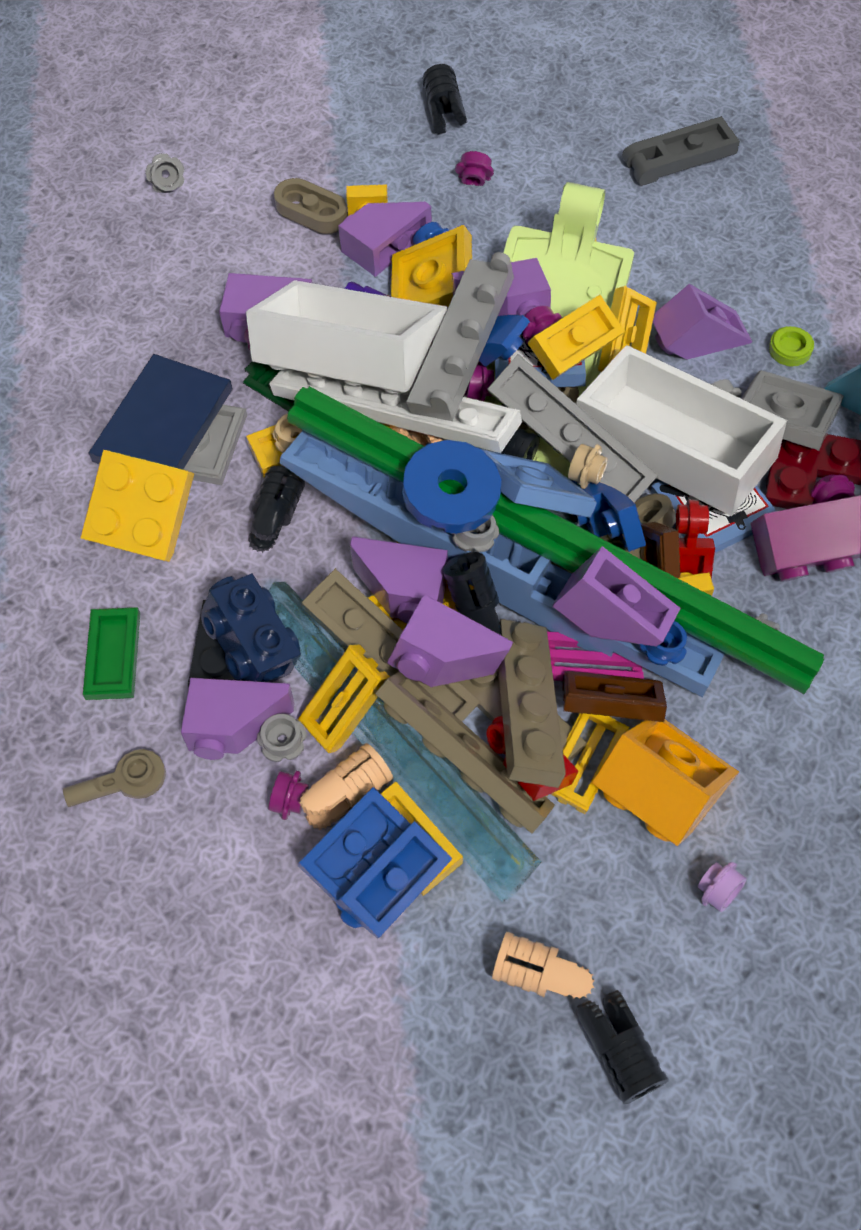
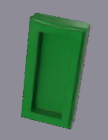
[83,607,140,700]

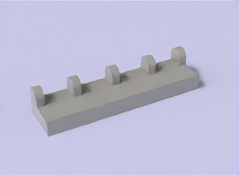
[406,252,514,421]
[488,354,658,502]

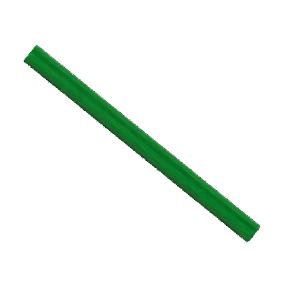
[287,386,824,694]

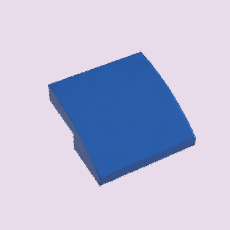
[297,787,453,939]

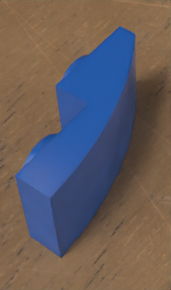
[479,315,530,367]
[572,480,646,552]

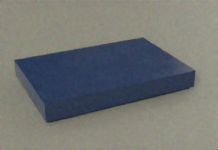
[88,354,233,470]

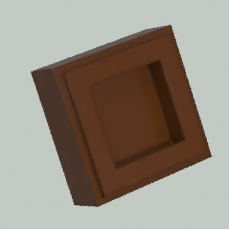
[641,522,681,578]

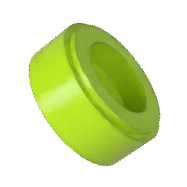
[769,326,814,367]

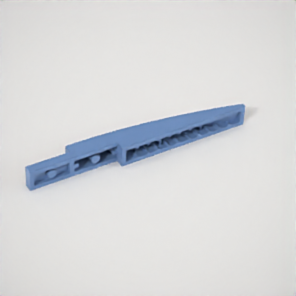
[280,430,725,697]

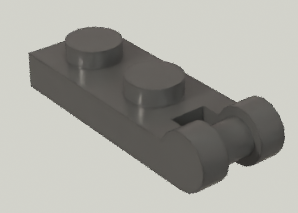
[622,116,740,186]

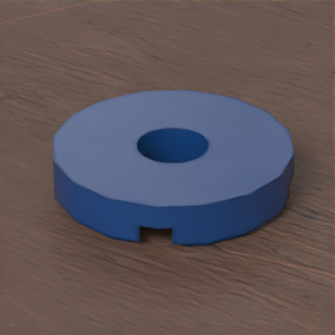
[402,440,502,534]

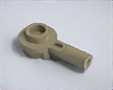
[63,749,166,807]

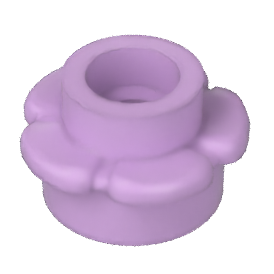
[698,862,747,912]

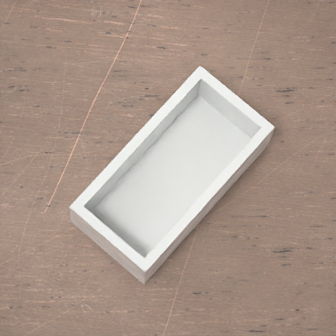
[246,280,447,394]
[577,345,787,516]

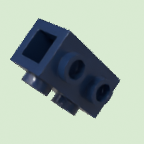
[201,573,301,683]

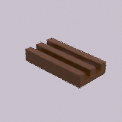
[562,671,667,722]

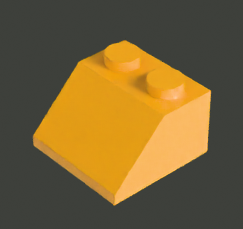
[592,719,739,846]

